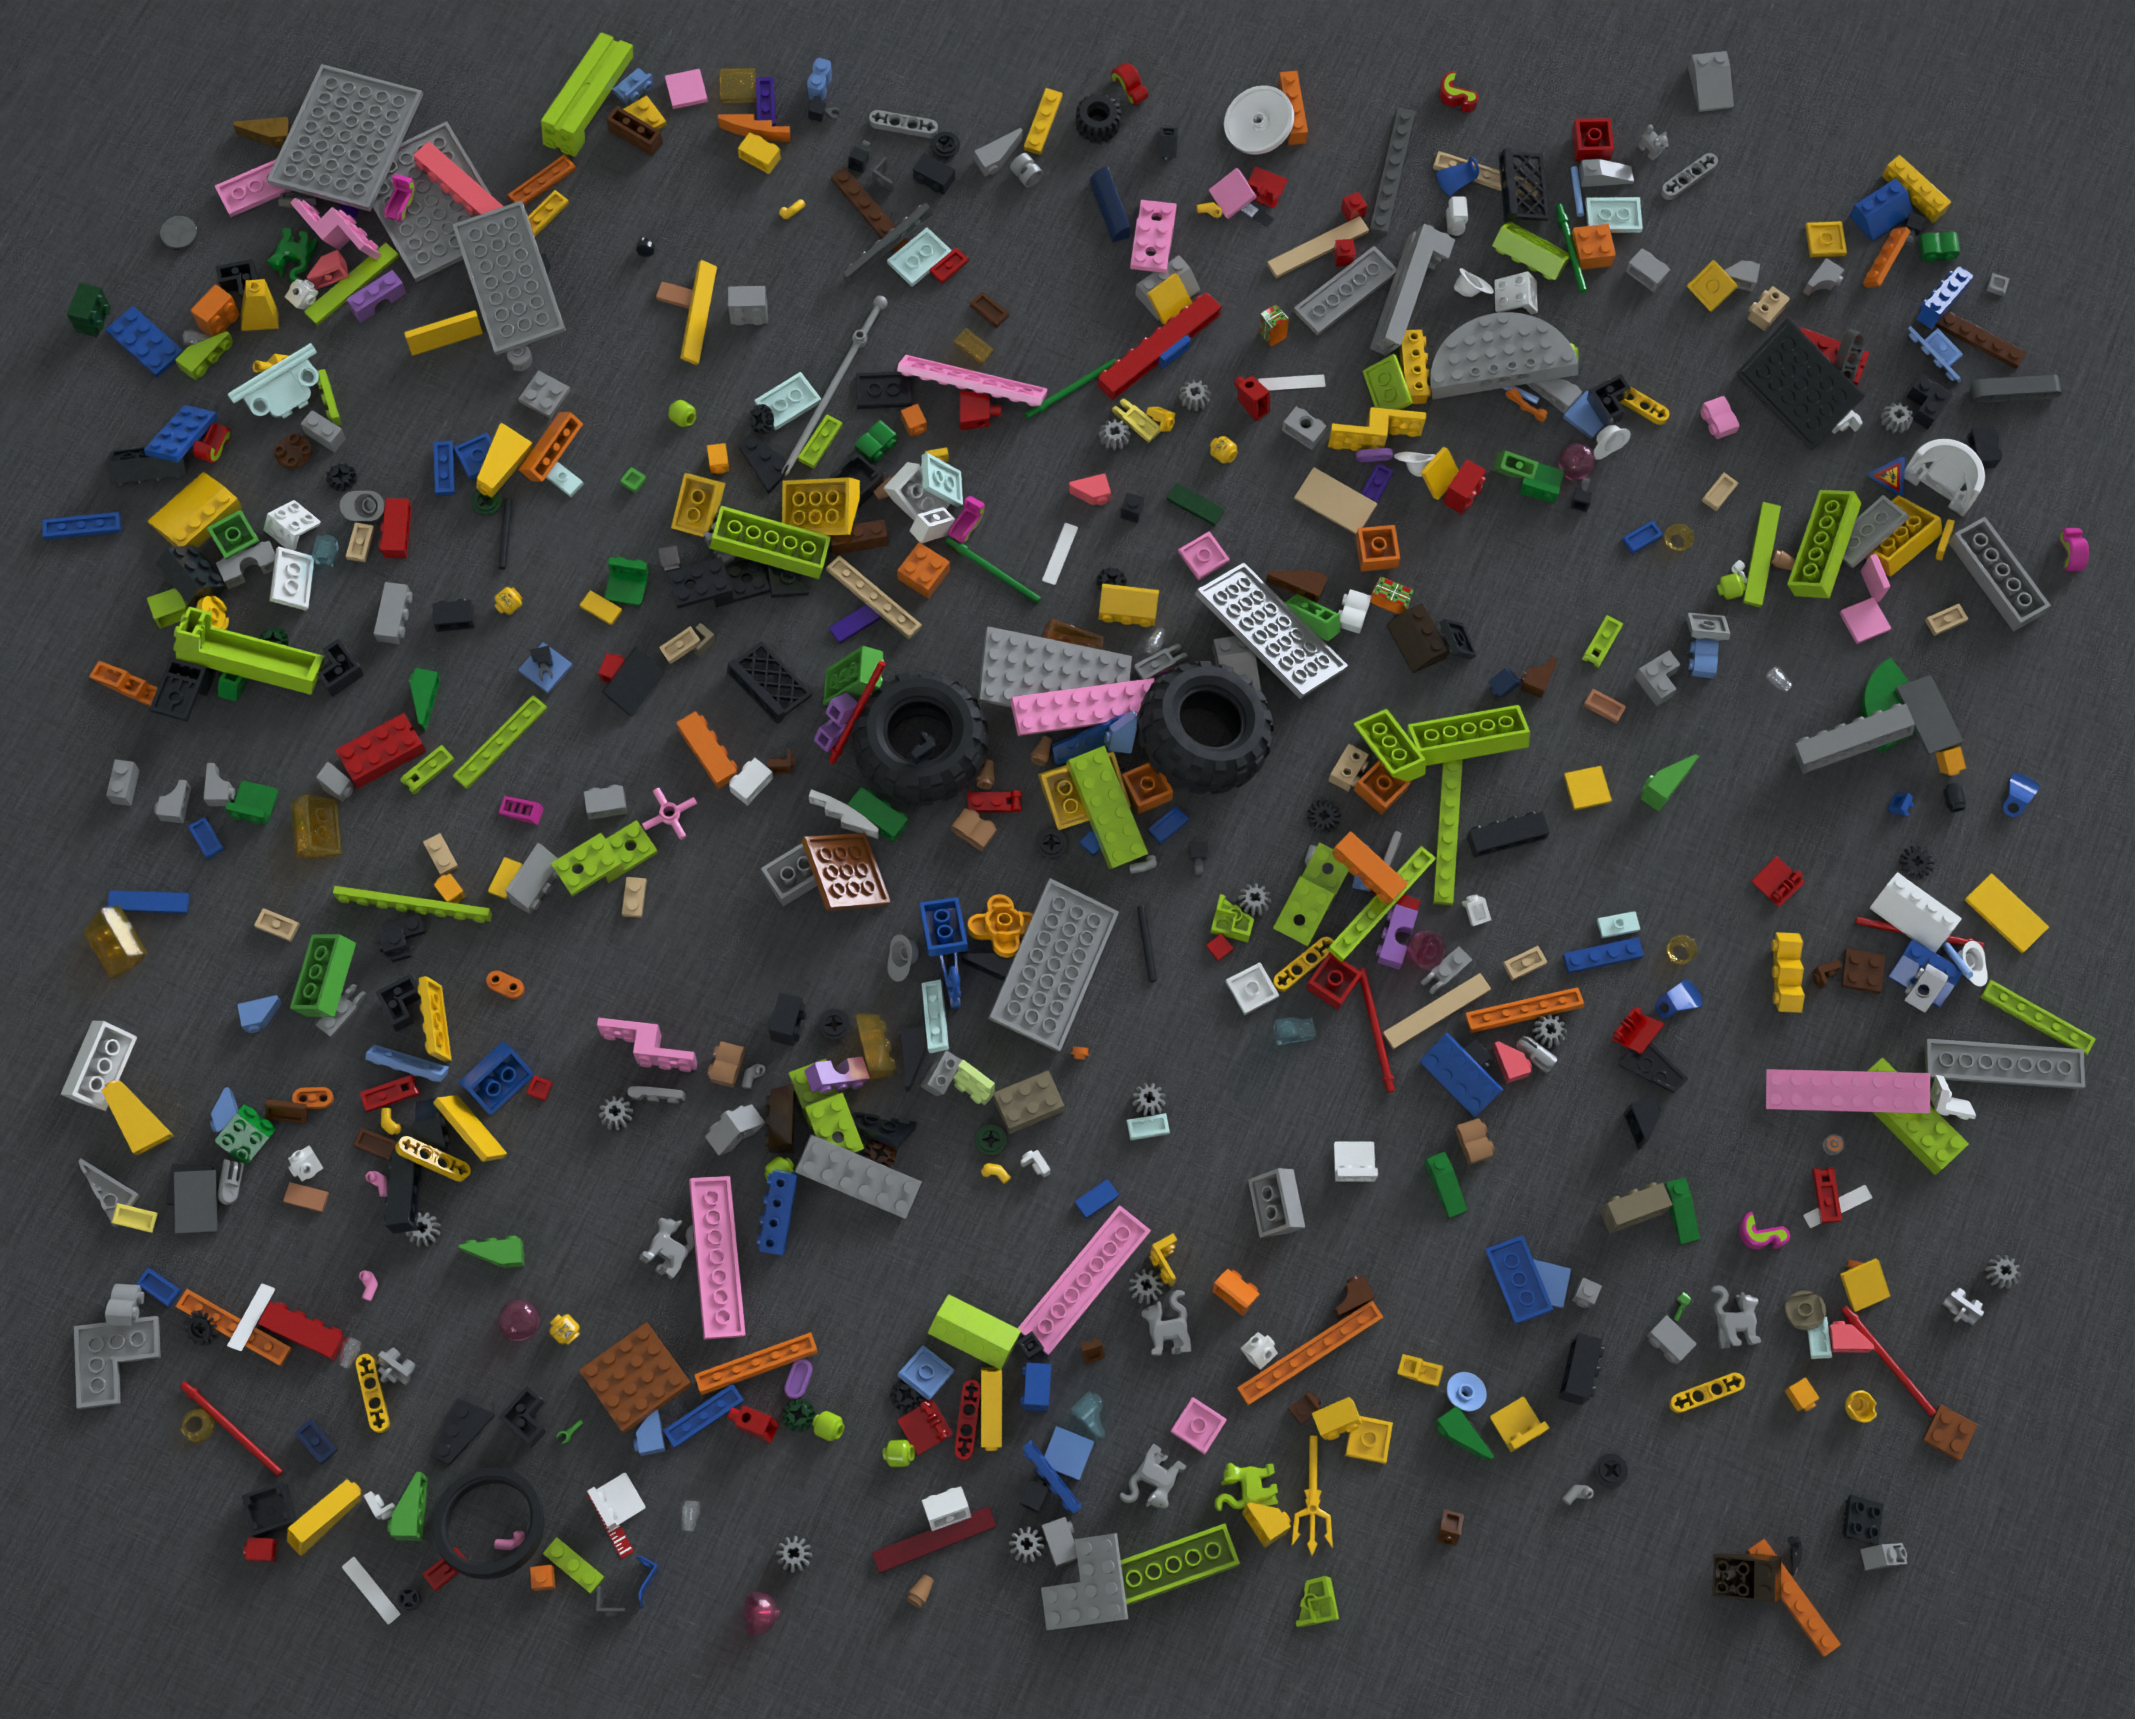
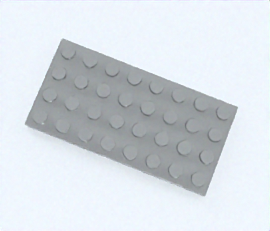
[452,200,566,355]
[1195,563,1348,699]
[978,626,1132,708]
[988,878,1119,1052]

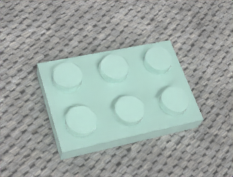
[1585,197,1643,233]
[887,228,952,287]
[755,372,821,431]
[921,453,963,507]

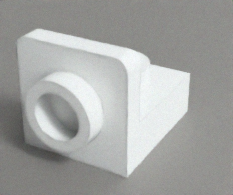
[1832,410,1863,434]
[1462,894,1491,926]
[1021,1150,1050,1178]
[364,1491,396,1520]

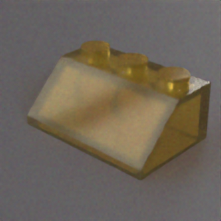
[291,794,342,859]
[83,906,147,979]
[855,1014,896,1081]

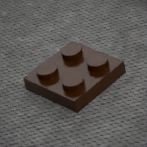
[1841,948,1885,994]

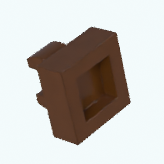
[1081,1337,1105,1364]

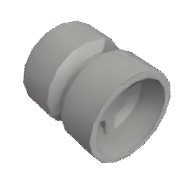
[1010,153,1043,188]

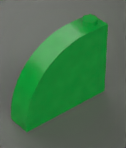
[1860,658,1916,753]

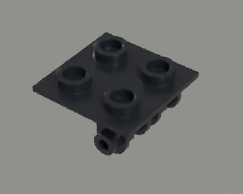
[1842,1494,1883,1545]

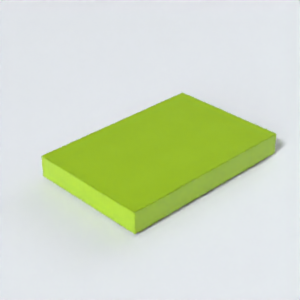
[1362,354,1413,410]

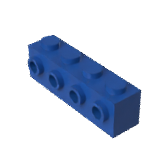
[1917,266,1974,329]
[756,1169,799,1256]

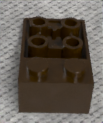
[1713,1554,1782,1603]

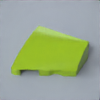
[1210,894,1254,943]
[1296,1576,1339,1627]

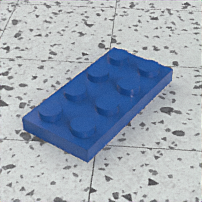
[105,306,183,378]
[144,405,218,463]
[1419,1033,1503,1118]
[1485,1235,1554,1325]

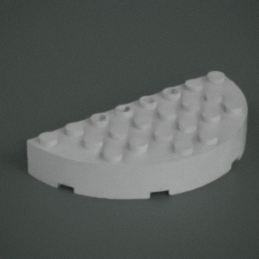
[1430,312,1578,400]

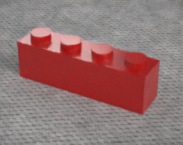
[258,1301,346,1361]

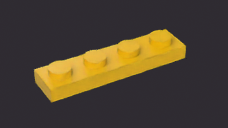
[1024,88,1063,155]

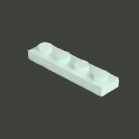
[922,979,949,1053]

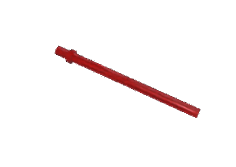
[828,661,886,764]
[1855,917,1984,949]
[1359,968,1395,1093]
[1841,1305,1937,1417]
[180,1381,283,1477]

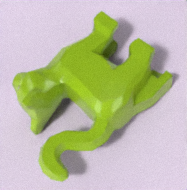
[1215,1463,1278,1511]

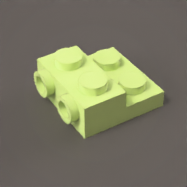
[953,1060,995,1105]

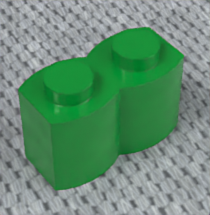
[1918,232,1960,262]
[855,420,897,464]

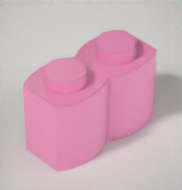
[1700,396,1739,439]

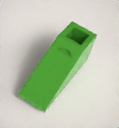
[459,1236,524,1268]

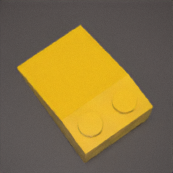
[671,473,726,537]

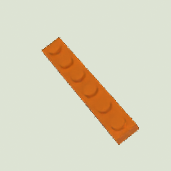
[1465,987,1584,1033]
[175,1289,292,1367]
[694,1332,818,1395]
[1746,1539,1841,1657]

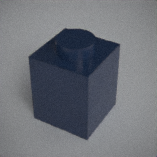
[1488,667,1522,698]

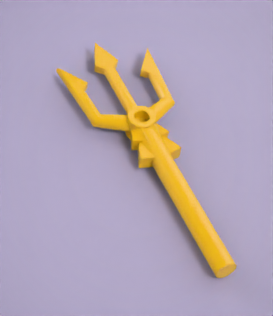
[1291,1436,1333,1556]

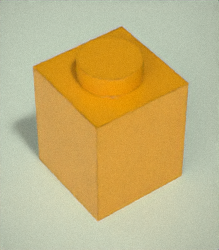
[707,443,729,474]
[1935,746,1966,776]
[434,873,466,903]
[1785,1377,1820,1412]

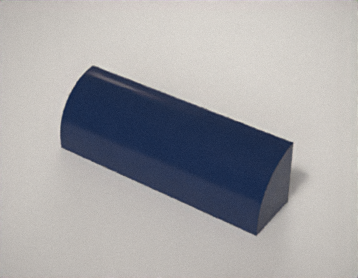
[1090,166,1130,242]

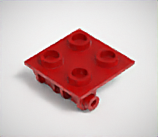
[1247,166,1288,209]
[1751,856,1805,908]
[1611,1007,1665,1054]
[897,1399,953,1455]

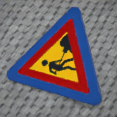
[1868,457,1905,496]

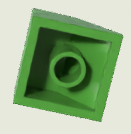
[207,510,259,559]

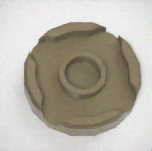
[1785,1291,1826,1330]

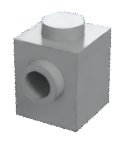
[1572,1278,1602,1309]

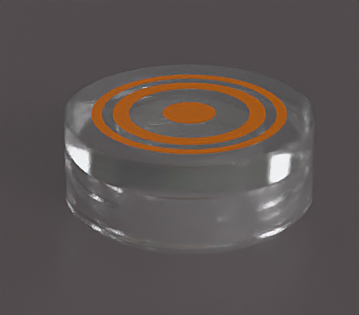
[1823,1134,1845,1155]

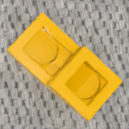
[1397,1354,1443,1387]

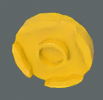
[196,596,229,630]

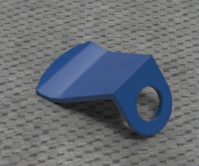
[1436,156,1479,196]
[2003,773,2040,817]
[1655,979,1703,1018]
[636,1555,658,1609]

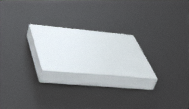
[270,547,315,611]

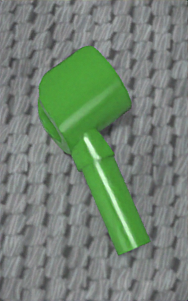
[1673,1292,1691,1322]
[556,1420,583,1444]

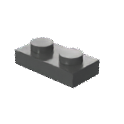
[278,192,318,208]

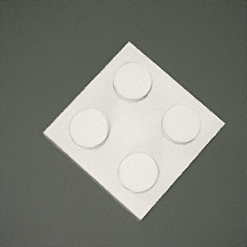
[1225,963,1279,1015]

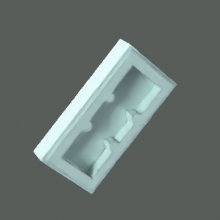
[546,462,584,497]
[1597,911,1640,938]
[1127,1113,1170,1141]
[1807,1317,1832,1359]

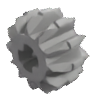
[1179,379,1210,411]
[1881,402,1913,434]
[1099,418,1130,451]
[1238,883,1271,917]
[1532,1014,1567,1049]
[1132,1083,1166,1117]
[599,1096,633,1131]
[406,1212,441,1247]
[1985,1255,2021,1289]
[1129,1269,1163,1304]
[1009,1527,1044,1563]
[776,1536,812,1573]

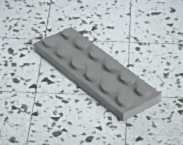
[1293,246,1397,336]
[794,1135,922,1219]

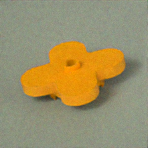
[967,894,1033,958]

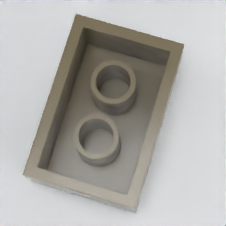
[993,1070,1064,1134]
[1600,1182,1672,1234]

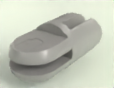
[1516,1036,1557,1073]
[217,1159,244,1205]

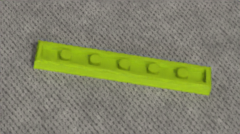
[304,243,399,326]
[1742,502,1781,608]
[452,695,548,790]
[1980,979,2096,1057]

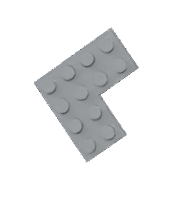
[74,1316,161,1409]
[1041,1533,1128,1630]

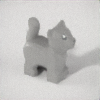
[1638,124,1668,161]

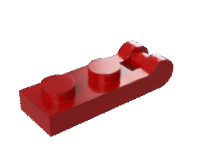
[968,790,1022,813]
[360,1075,421,1113]
[1812,1167,1842,1223]

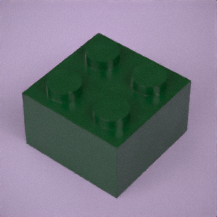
[67,282,111,337]

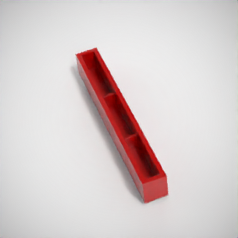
[1098,292,1222,401]

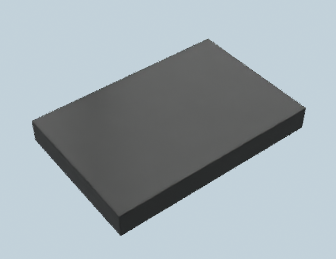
[174,1170,218,1233]

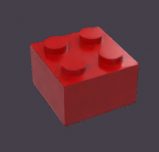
[1572,118,1614,161]
[1443,459,1486,514]
[1306,952,1363,1011]

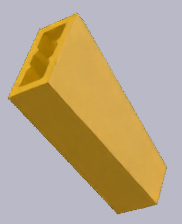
[241,279,279,331]
[476,423,532,498]
[101,1080,174,1156]
[981,1367,1002,1451]
[287,1479,361,1556]

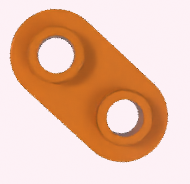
[486,971,525,1000]
[292,1087,334,1109]

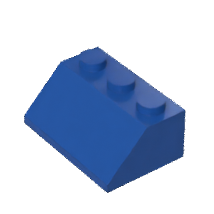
[1849,178,1914,242]
[1888,940,1962,1008]
[458,1041,535,1116]

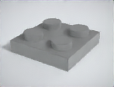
[519,370,571,419]
[1686,613,1730,641]

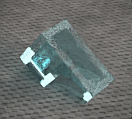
[1273,1017,1316,1045]
[1071,1391,1106,1441]

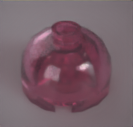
[1558,443,1596,481]
[1406,930,1446,970]
[498,1300,540,1341]
[744,1592,780,1635]

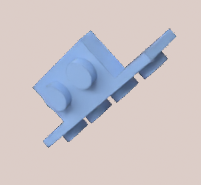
[1908,326,1963,383]

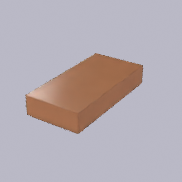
[656,281,693,309]
[1583,689,1626,724]
[283,1182,329,1213]

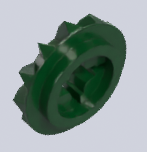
[471,490,502,516]
[259,627,289,646]
[975,1124,1007,1157]
[782,1399,815,1432]

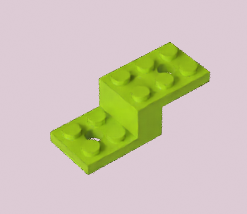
[551,820,658,897]
[1273,842,1349,946]
[788,1059,864,1153]

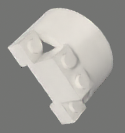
[1904,439,1985,517]

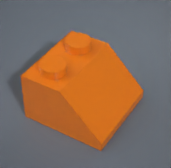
[1212,1269,1260,1316]

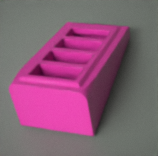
[498,796,544,825]

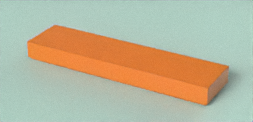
[507,154,576,206]

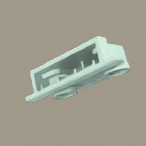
[228,343,319,419]

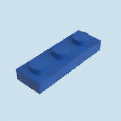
[433,441,455,496]

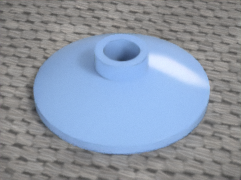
[1447,1372,1487,1412]

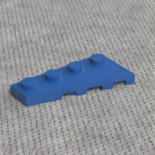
[1052,714,1125,765]

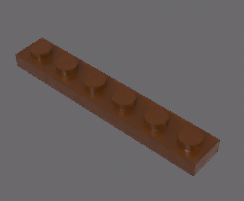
[831,167,909,254]
[1935,311,2026,369]

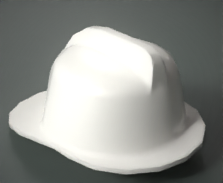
[1454,268,1494,297]
[1593,425,1631,460]
[1394,452,1435,477]
[1957,941,1988,986]

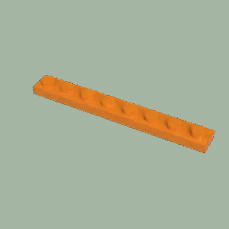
[1237,1301,1383,1406]

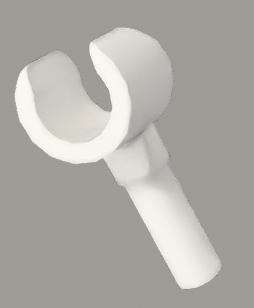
[1731,560,1747,585]

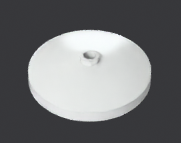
[1224,86,1294,155]

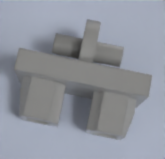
[1942,1288,1984,1325]
[377,1347,415,1386]

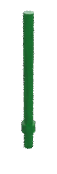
[1556,204,1587,294]
[1024,358,1117,419]
[945,537,1041,604]

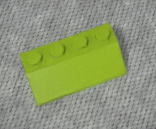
[1492,222,1570,280]
[1353,709,1426,782]
[928,1294,1022,1370]

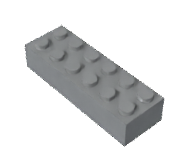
[1949,517,2051,632]
[1794,703,1915,774]

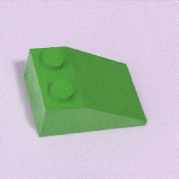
[1640,754,1699,812]
[387,1472,428,1541]

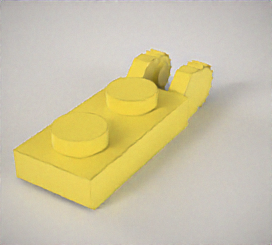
[1112,398,1161,443]

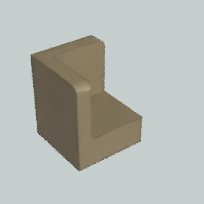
[692,623,716,657]

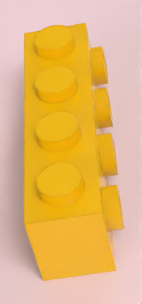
[1882,155,1951,223]
[1399,330,1431,404]

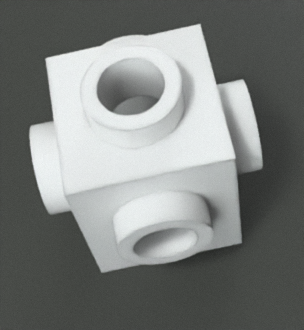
[285,279,319,310]
[288,1146,323,1181]
[1240,1332,1278,1370]

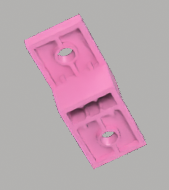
[290,198,381,260]
[1130,200,1177,273]
[597,1018,697,1072]

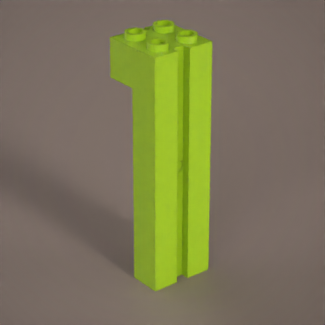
[541,32,633,157]
[173,607,324,695]

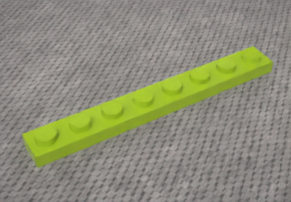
[1433,759,1463,906]
[1327,846,1436,962]
[333,886,492,923]

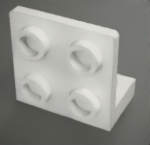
[1495,271,1538,314]
[263,500,321,551]
[1930,1075,1976,1120]
[1334,1142,1378,1182]
[587,1473,646,1530]

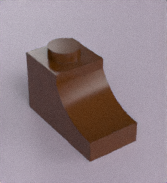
[1520,656,1558,698]
[1333,1275,1375,1319]

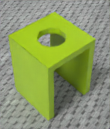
[147,588,189,629]

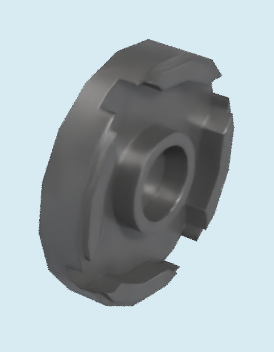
[160,216,198,251]

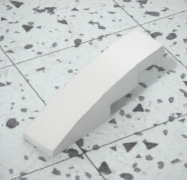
[809,789,879,839]

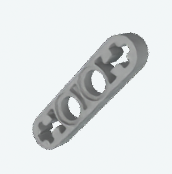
[869,110,938,138]
[1661,153,1718,200]

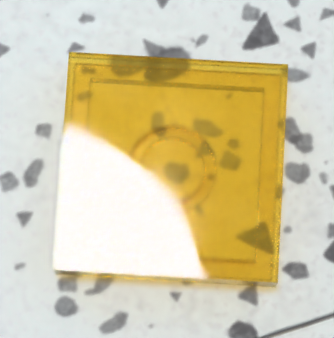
[720,68,756,103]

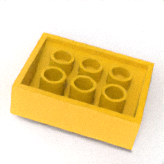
[147,472,242,548]
[782,478,860,536]
[1865,495,1943,577]
[1038,751,1131,830]

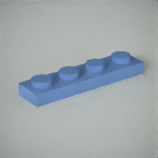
[365,1044,449,1082]

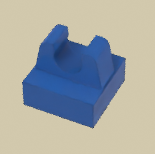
[1887,793,1914,816]

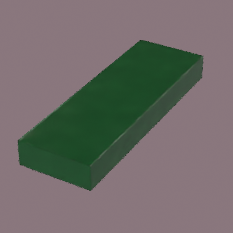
[1167,483,1224,526]

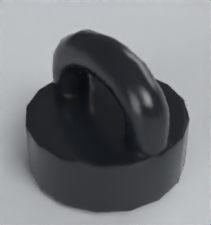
[636,237,655,257]

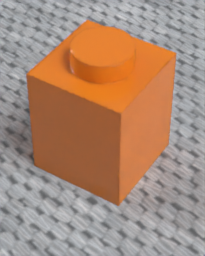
[901,404,927,437]
[530,1565,556,1591]

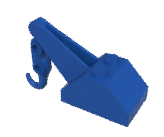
[919,897,968,1010]

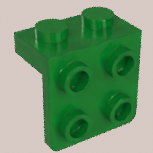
[1519,463,1564,504]
[605,557,649,606]
[225,781,279,825]
[215,1104,276,1164]

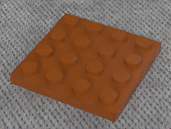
[801,833,891,911]
[579,1322,692,1434]

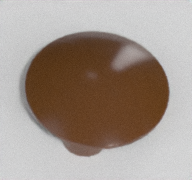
[274,433,312,469]

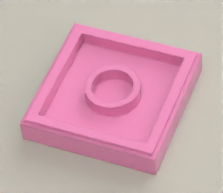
[665,69,708,109]
[1209,168,1257,219]
[1178,531,1230,581]
[1860,554,1890,603]
[1839,597,1891,644]
[1170,1397,1227,1455]

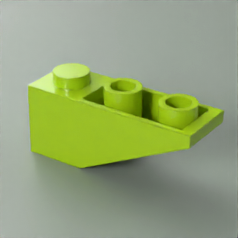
[175,331,233,381]

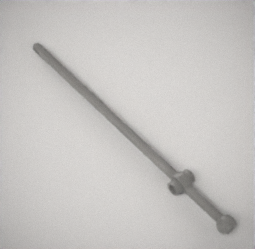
[782,296,888,476]

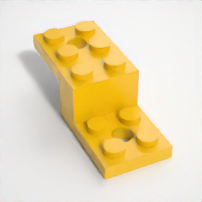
[1328,407,1426,451]

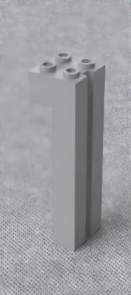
[1370,224,1455,356]

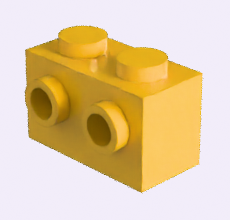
[738,132,781,174]
[1312,1397,1363,1440]

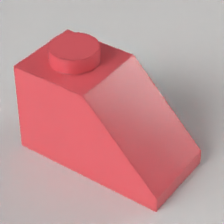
[307,250,349,290]
[1069,473,1111,505]
[1492,1041,1532,1084]
[1828,1321,1874,1353]

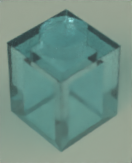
[312,535,339,566]

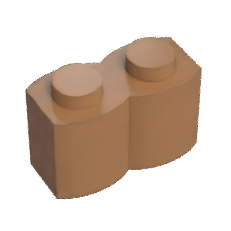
[951,808,997,852]
[707,1041,745,1088]
[1455,1118,1495,1165]

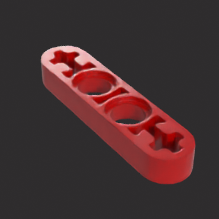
[955,1380,981,1461]

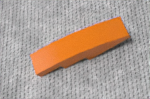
[718,114,791,142]
[89,661,158,706]

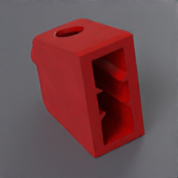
[1234,376,1270,421]
[960,390,1001,430]
[728,1406,779,1444]

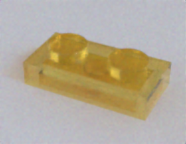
[954,328,994,365]

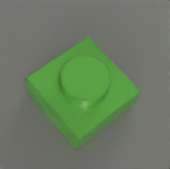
[620,467,647,494]

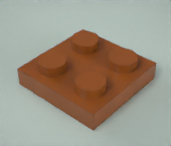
[1922,1404,1978,1461]

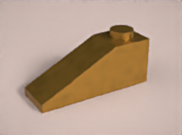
[233,117,291,147]

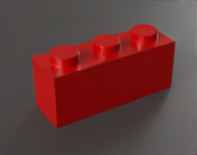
[379,498,412,558]

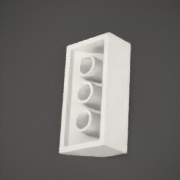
[1870,872,1962,953]
[61,1021,137,1111]

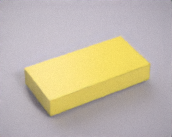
[111,1203,158,1233]

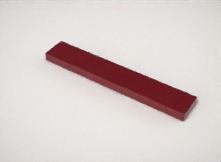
[872,1506,996,1574]

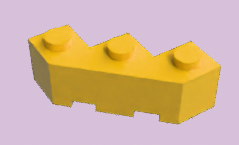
[1771,932,1805,1013]

